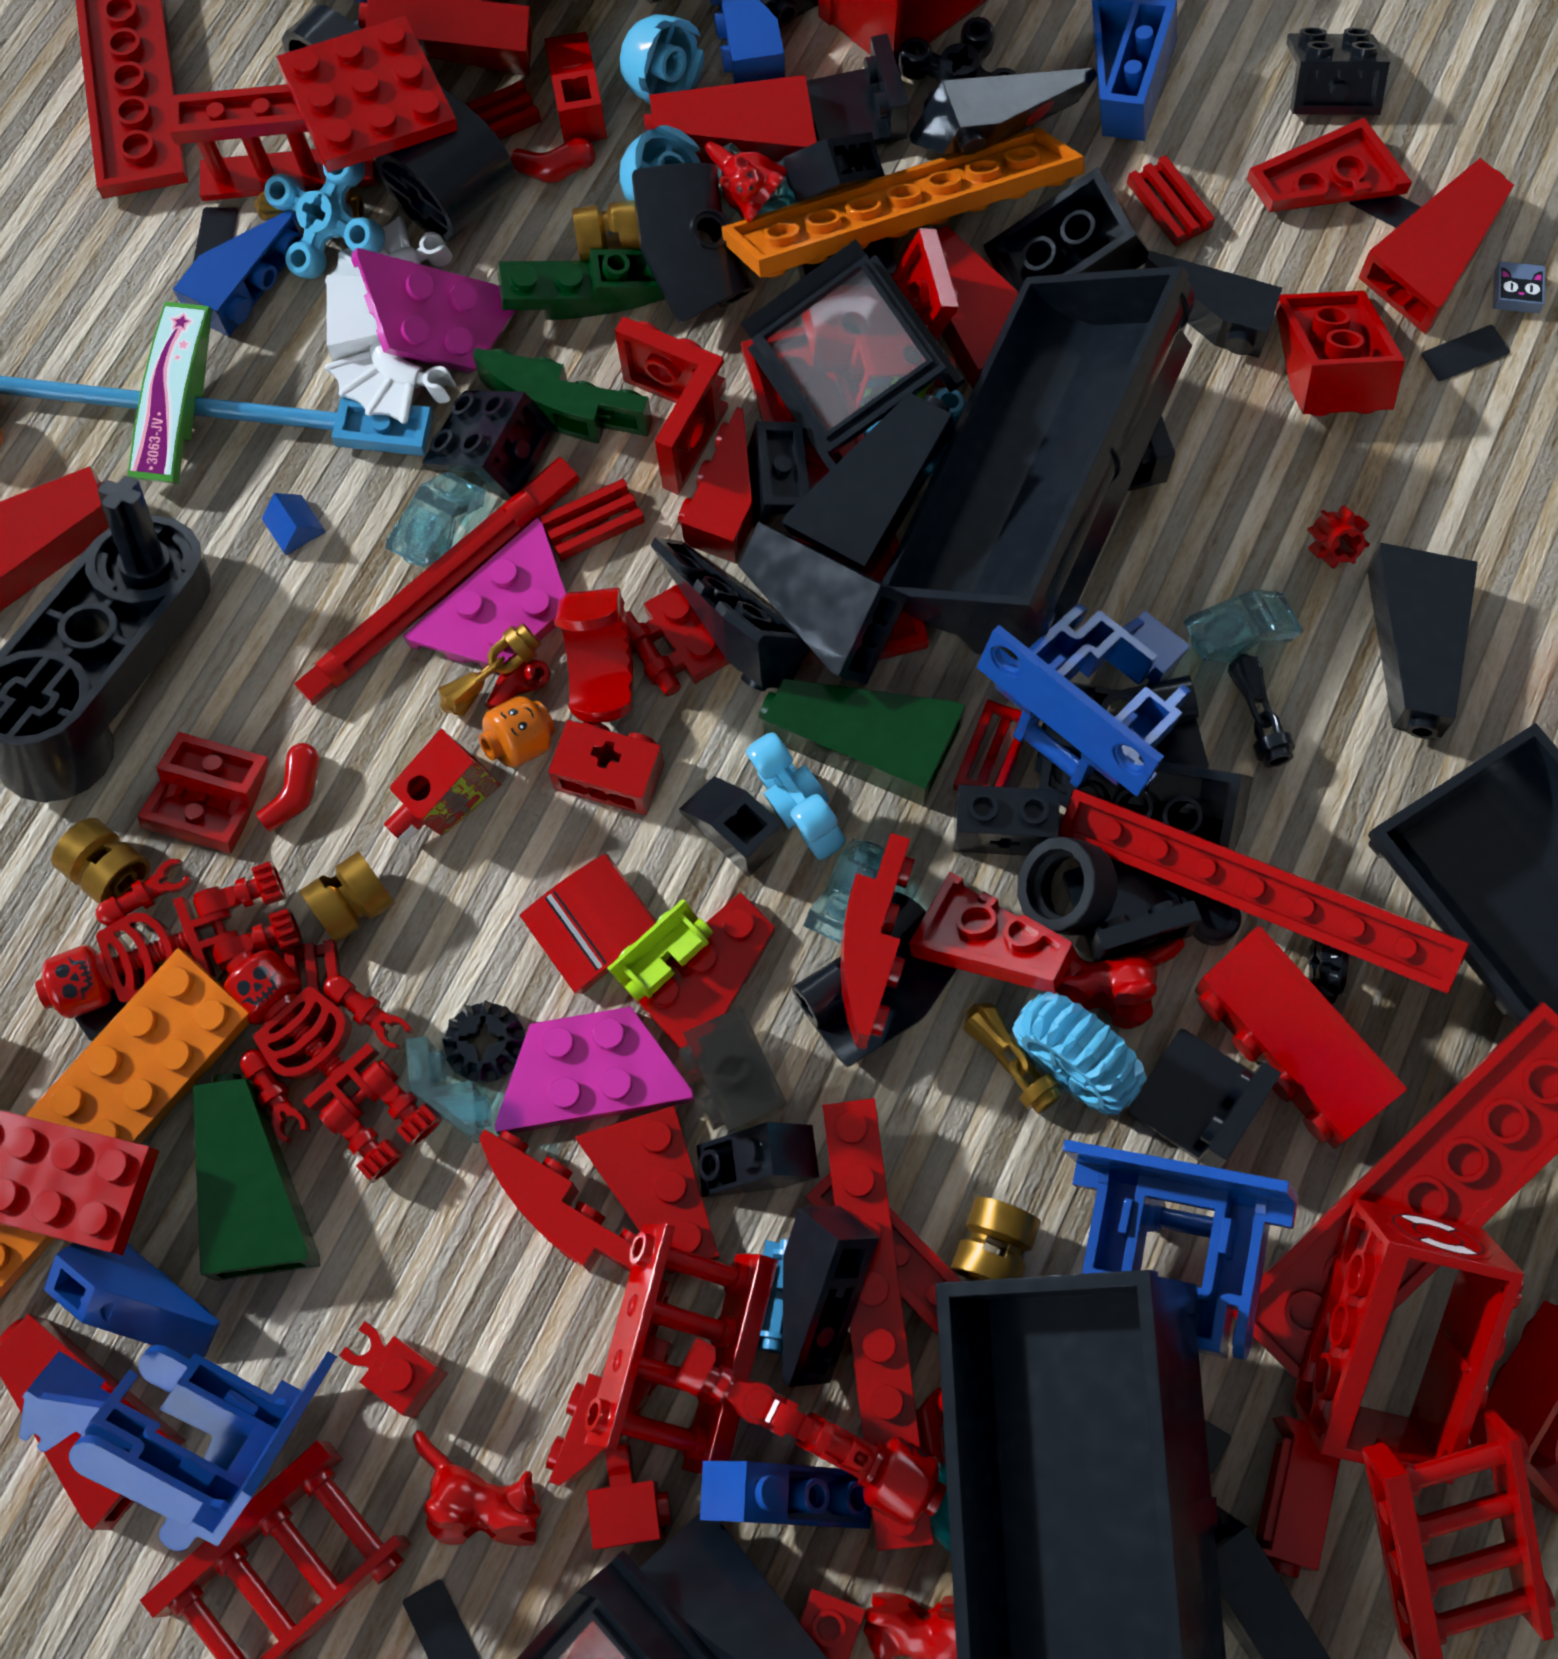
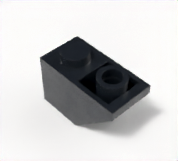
[679,776,784,877]
[696,1122,819,1197]

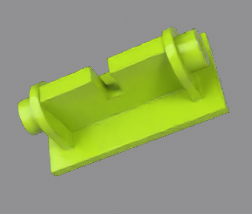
[607,899,713,1002]

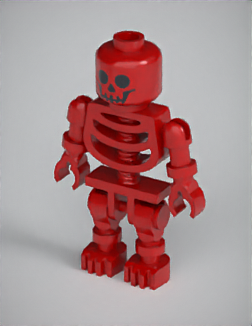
[35,859,304,1019]
[223,950,443,1183]
[673,1338,947,1526]

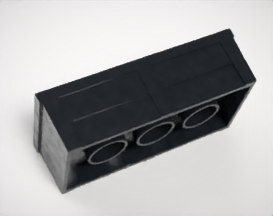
[935,1270,1226,1659]

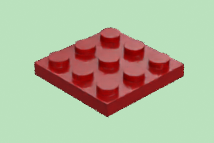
[276,16,458,173]

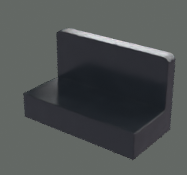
[747,421,809,529]

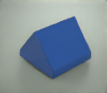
[262,493,325,556]

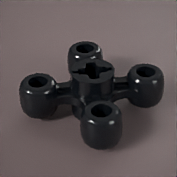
[898,17,1017,112]

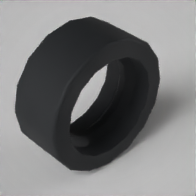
[1017,837,1117,936]

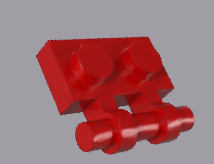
[626,584,730,697]

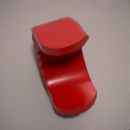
[554,588,634,723]

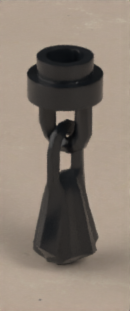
[1227,653,1295,768]

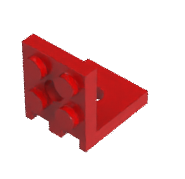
[802,228,959,373]
[614,316,728,495]

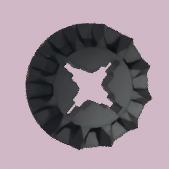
[1308,939,1348,1005]
[442,1000,525,1083]

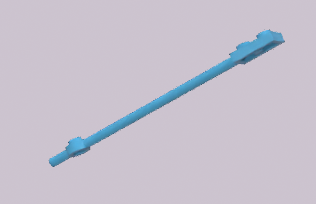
[0,376,434,456]

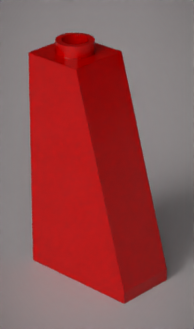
[358,0,533,76]
[643,75,817,168]
[1358,158,1514,334]
[906,226,1019,389]
[0,466,109,612]
[0,1314,185,1530]

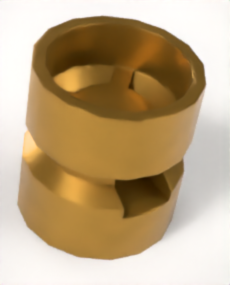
[572,200,640,261]
[51,818,150,904]
[299,851,395,943]
[950,1196,1041,1281]

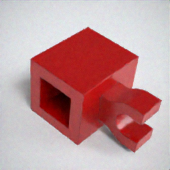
[339,1321,448,1419]
[586,1444,672,1550]

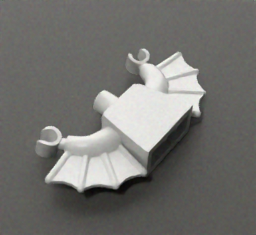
[325,216,457,424]

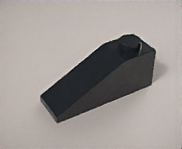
[1145,250,1282,358]
[782,1206,879,1387]

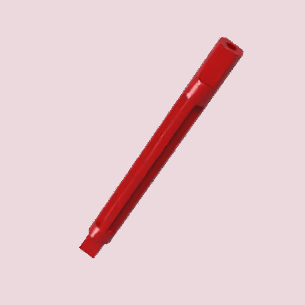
[294,457,580,706]

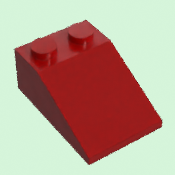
[1276,290,1405,416]

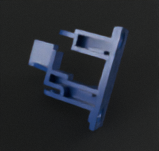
[976,603,1191,797]
[1062,1140,1299,1360]
[19,1345,337,1551]

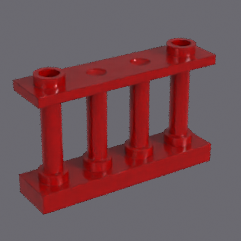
[170,84,375,201]
[584,1224,779,1475]
[1362,1409,1556,1659]
[140,1440,411,1659]

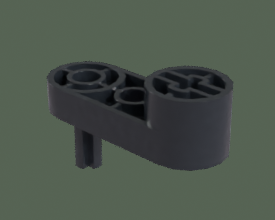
[282,5,515,242]
[0,475,210,802]

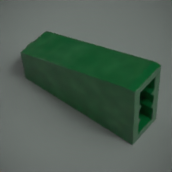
[759,679,965,806]
[193,1073,320,1281]

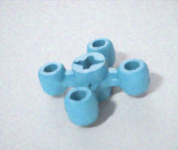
[264,162,386,279]
[746,732,846,860]

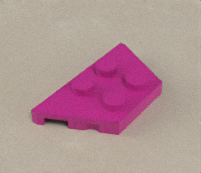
[351,248,515,374]
[403,518,566,674]
[495,1006,694,1135]

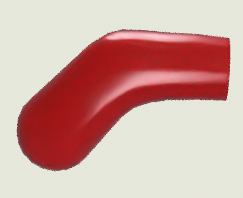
[511,138,596,183]
[256,743,320,832]

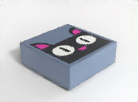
[1493,261,1545,313]

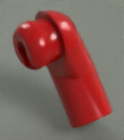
[484,659,551,710]
[916,1387,946,1464]

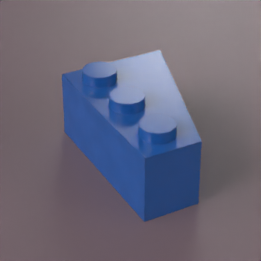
[1092,0,1177,141]

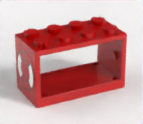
[1291,1198,1524,1485]

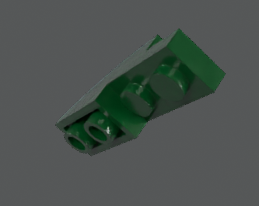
[497,249,665,320]
[473,348,652,444]

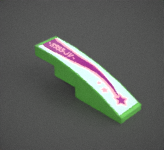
[128,302,212,484]

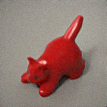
[705,142,787,223]
[1057,938,1185,1029]
[412,1430,543,1546]
[863,1592,957,1659]

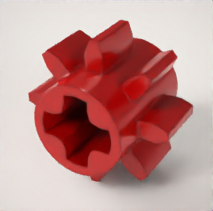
[1307,505,1370,569]

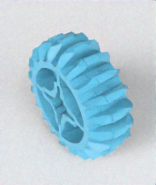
[1012,991,1147,1115]

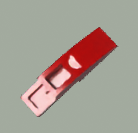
[840,833,915,1050]
[479,1129,636,1273]
[546,1280,674,1487]

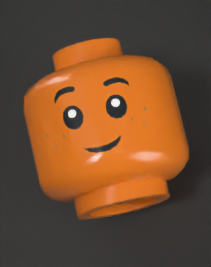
[479,696,555,768]

